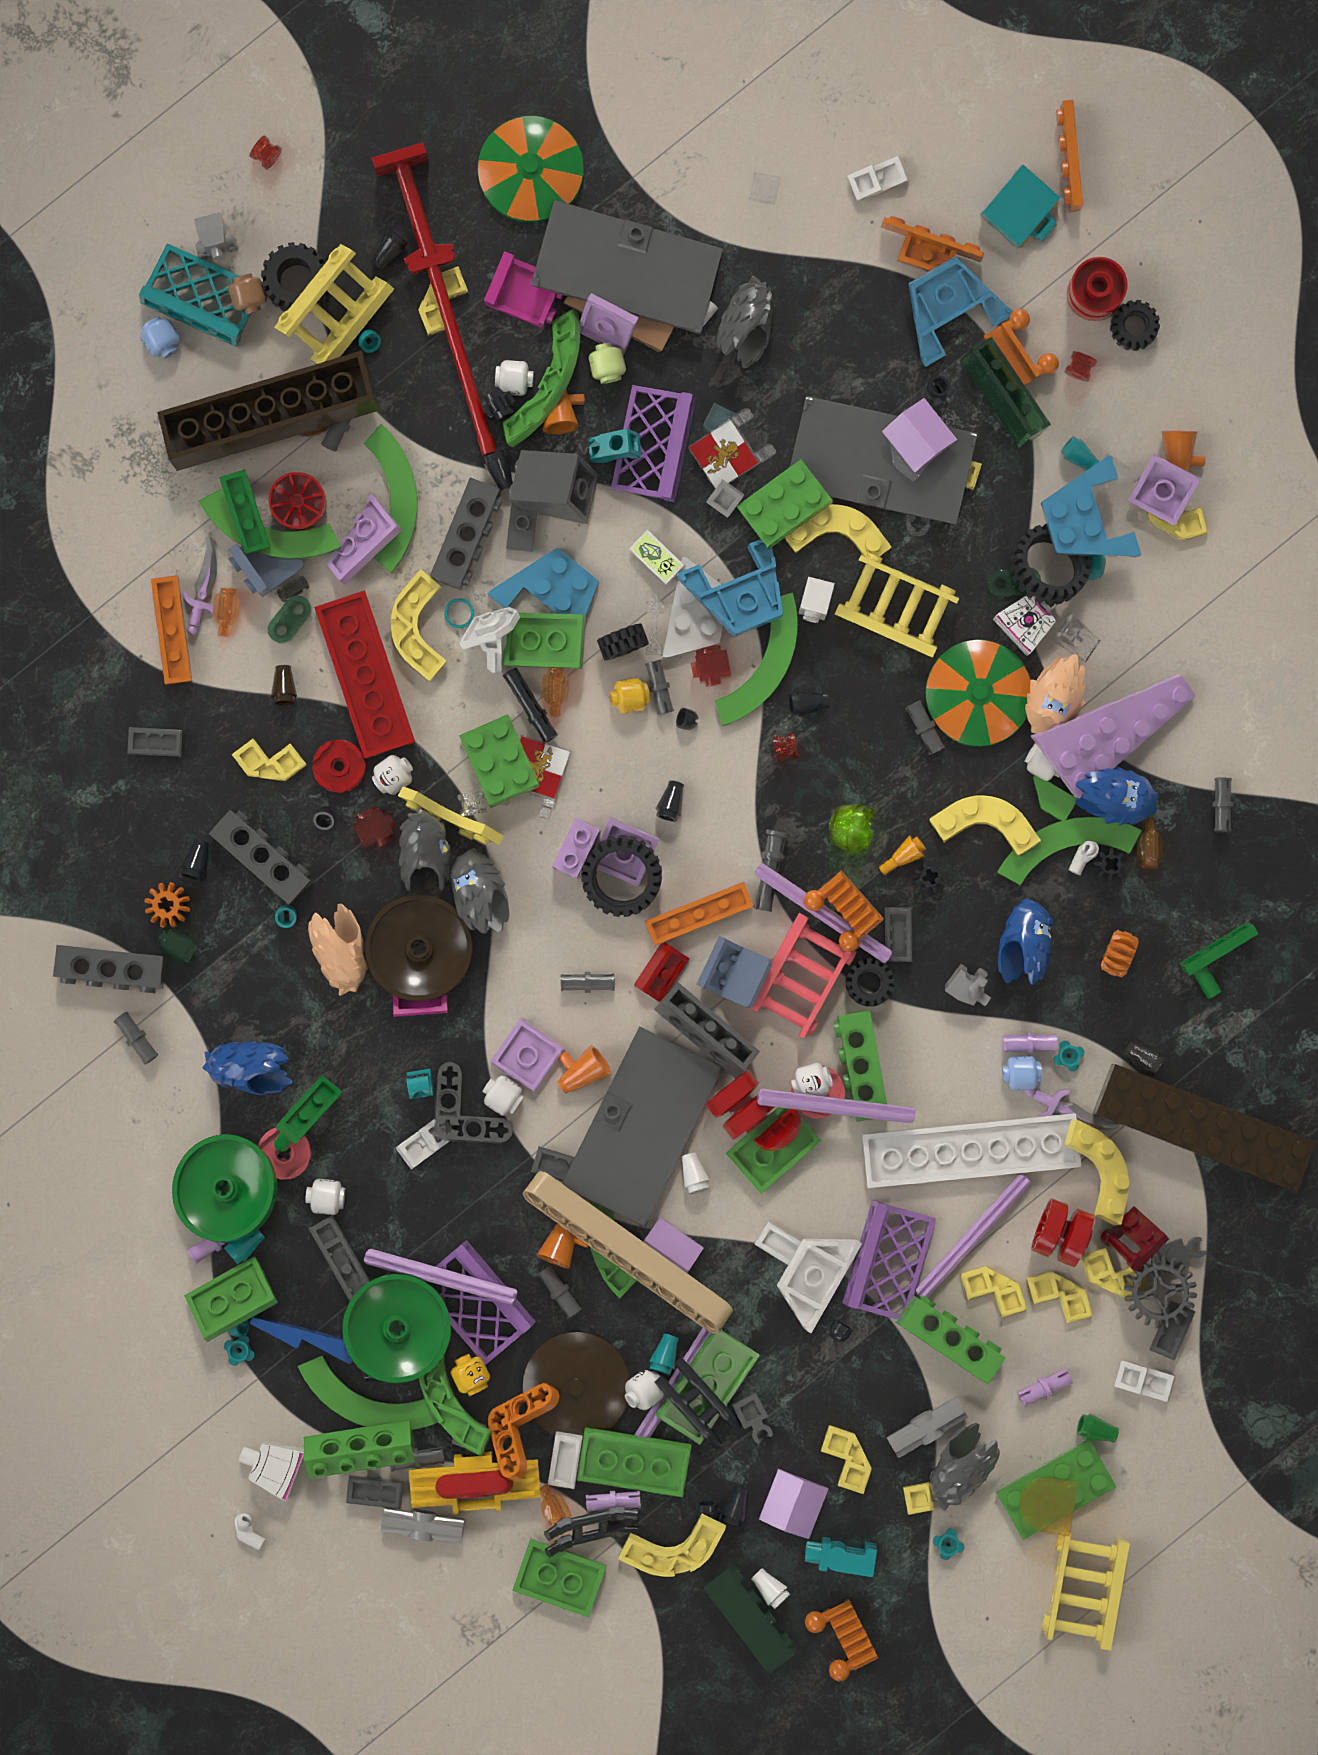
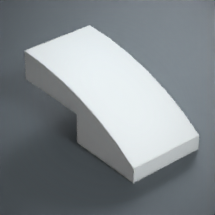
[847,156,909,201]
[396,1120,453,1169]
[1114,1360,1175,1402]

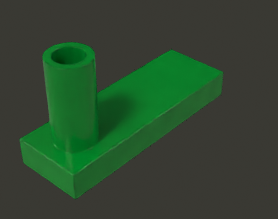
[219,469,270,554]
[1179,922,1258,998]
[274,1075,342,1152]

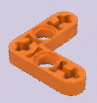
[488,1383,559,1481]

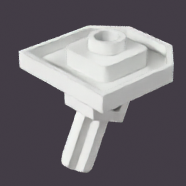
[459,607,520,673]

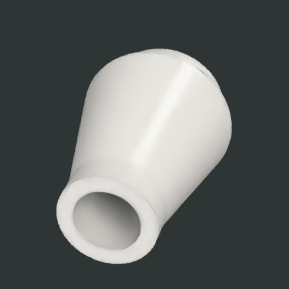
[681,1152,710,1194]
[751,1568,790,1609]

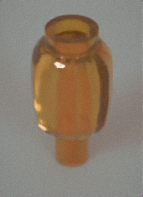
[213,587,241,637]
[542,668,569,716]
[1137,819,1164,869]
[540,1484,572,1528]

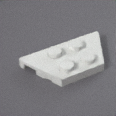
[662,557,723,659]
[777,1239,862,1333]

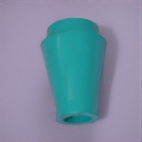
[1060,436,1100,471]
[224,1230,265,1264]
[649,1334,679,1375]

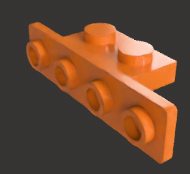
[881,216,985,272]

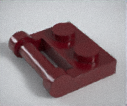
[1100,1206,1169,1271]

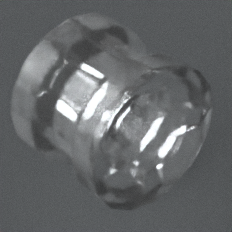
[457,791,487,817]

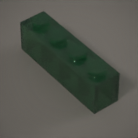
[960,337,1051,448]
[703,1564,795,1674]

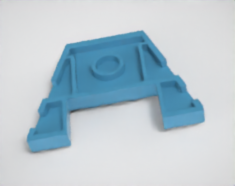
[908,257,1012,367]
[1041,455,1141,558]
[677,539,783,637]
[488,548,599,616]

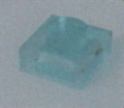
[702,403,738,432]

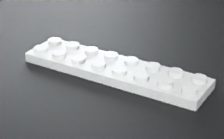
[862,1113,1081,1188]

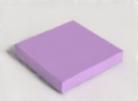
[579,293,639,355]
[490,1018,565,1092]

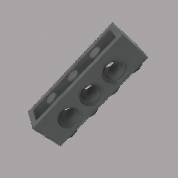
[430,477,503,591]
[209,810,312,905]
[53,945,167,993]
[654,982,760,1079]

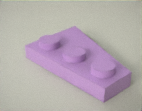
[327,493,402,585]

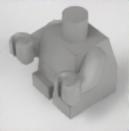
[194,212,238,261]
[945,964,991,1006]

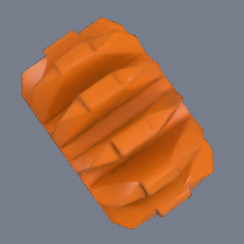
[145,883,190,928]
[1101,930,1139,977]

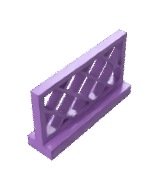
[611,385,697,502]
[842,1200,936,1319]
[420,1240,536,1365]

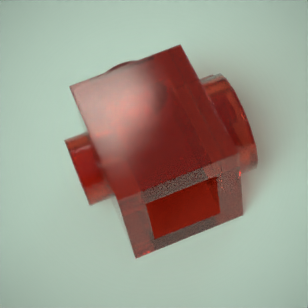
[691,645,731,687]
[352,806,396,849]

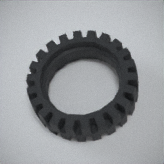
[1010,524,1092,605]
[582,835,662,917]

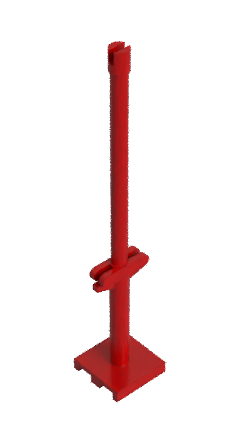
[372,142,497,456]

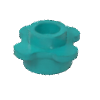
[1053,1041,1085,1071]
[224,1336,254,1366]
[933,1528,964,1560]

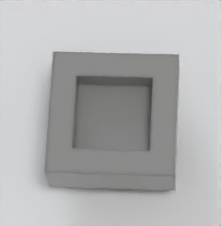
[706,479,744,517]

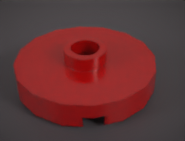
[312,740,366,793]

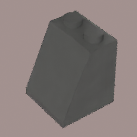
[509,450,599,524]

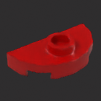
[754,1109,801,1151]

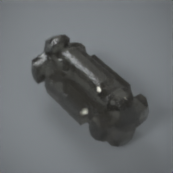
[277,576,310,602]

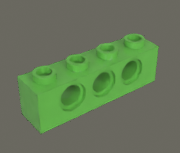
[834,1010,887,1122]
[895,1295,1006,1384]
[303,1420,416,1479]

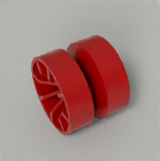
[1067,257,1128,321]
[268,472,327,531]
[704,1069,774,1140]
[1031,1198,1095,1267]

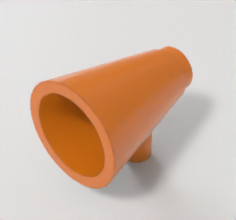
[543,390,585,435]
[1161,431,1205,472]
[557,1045,612,1094]
[536,1223,589,1269]

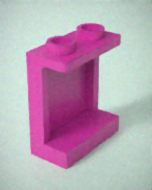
[484,251,563,329]

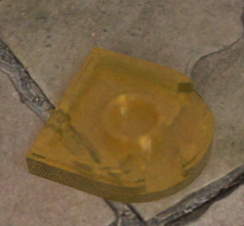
[1020,1478,1078,1537]

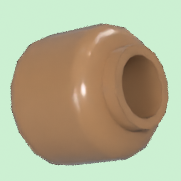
[228,273,267,315]

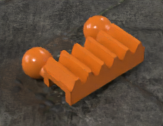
[983,309,1059,391]
[803,870,884,952]
[805,1598,878,1681]

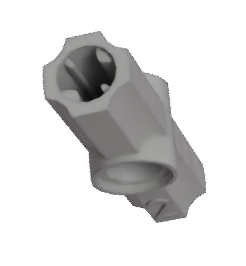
[886,1397,968,1458]
[381,1508,465,1543]

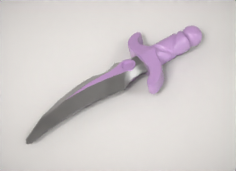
[183,537,217,635]
[1025,1089,1119,1130]

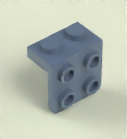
[228,525,304,597]
[696,936,772,1008]

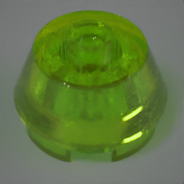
[829,803,876,855]

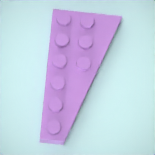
[1031,675,1196,798]

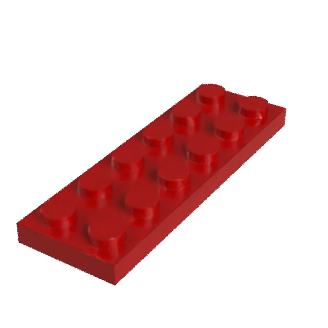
[314,590,416,759]

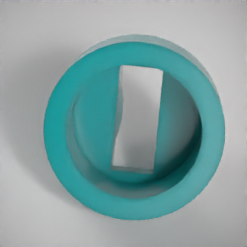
[357,329,381,353]
[275,905,297,928]
[227,1320,249,1337]

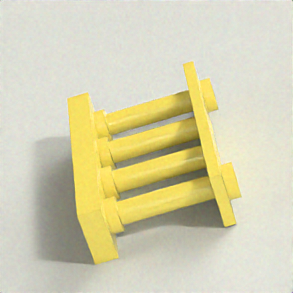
[274,244,394,364]
[835,552,959,657]
[1041,1528,1130,1651]

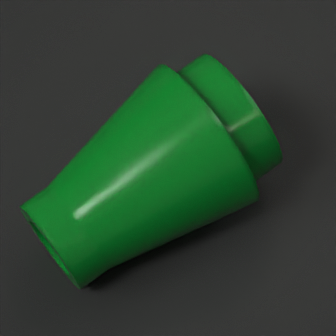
[1077,1413,1119,1443]

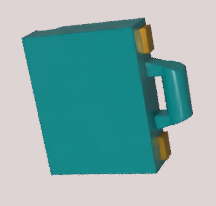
[980,164,1061,248]

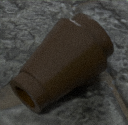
[271,665,297,706]

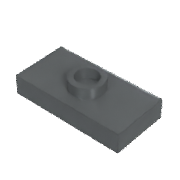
[506,502,537,552]
[127,727,183,757]
[885,907,913,962]
[531,1146,574,1181]
[1149,1300,1196,1361]
[346,1475,403,1509]

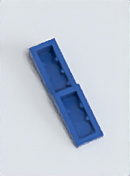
[250,1315,352,1364]

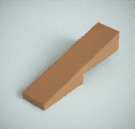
[563,296,674,352]

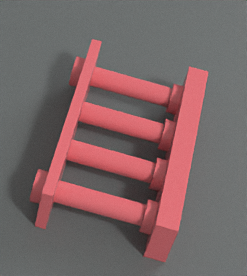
[750,913,857,1038]

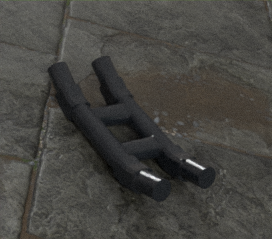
[654,1357,742,1449]
[544,1506,638,1558]

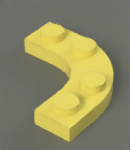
[784,505,892,557]
[391,569,447,682]
[398,787,504,846]
[929,796,1041,857]
[1064,1119,1130,1226]
[618,1514,726,1577]

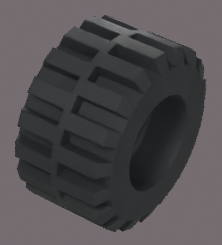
[261,242,328,312]

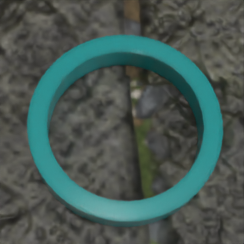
[444,598,474,629]

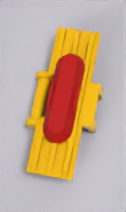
[409,1451,541,1515]

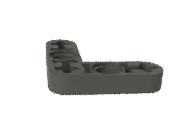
[434,1062,513,1144]

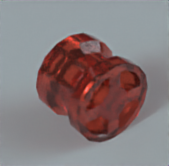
[249,135,282,170]
[1064,351,1097,382]
[772,732,799,762]

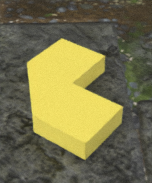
[419,266,468,336]
[1146,507,1208,541]
[232,739,307,781]
[1081,1247,1149,1298]
[960,1266,1028,1318]
[1026,1271,1093,1323]
[821,1425,872,1494]

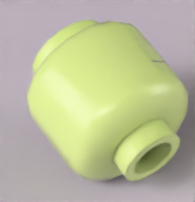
[589,343,626,384]

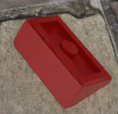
[634,942,690,1002]

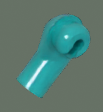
[1088,555,1106,581]

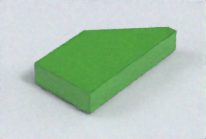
[1033,775,1077,822]

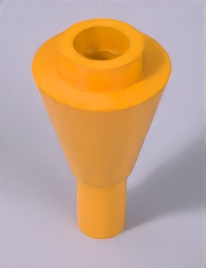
[879,835,926,875]

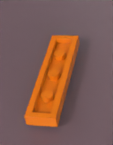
[1056,100,1083,212]
[151,575,192,685]
[645,882,754,946]

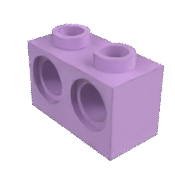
[552,818,600,879]

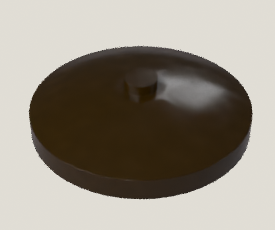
[365,895,473,1002]
[523,1331,630,1440]

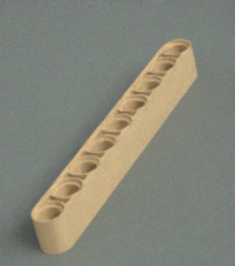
[523,1171,733,1334]

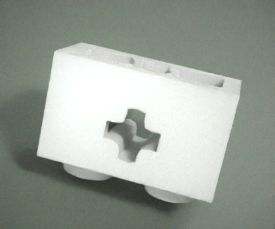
[798,577,835,623]

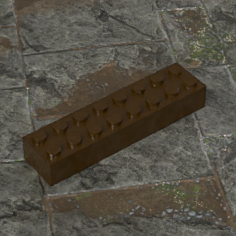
[157,351,380,471]
[1092,1064,1317,1192]

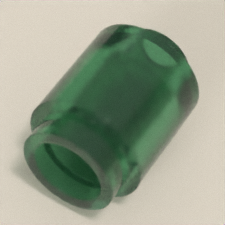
[157,927,199,964]

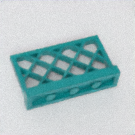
[139,243,251,347]

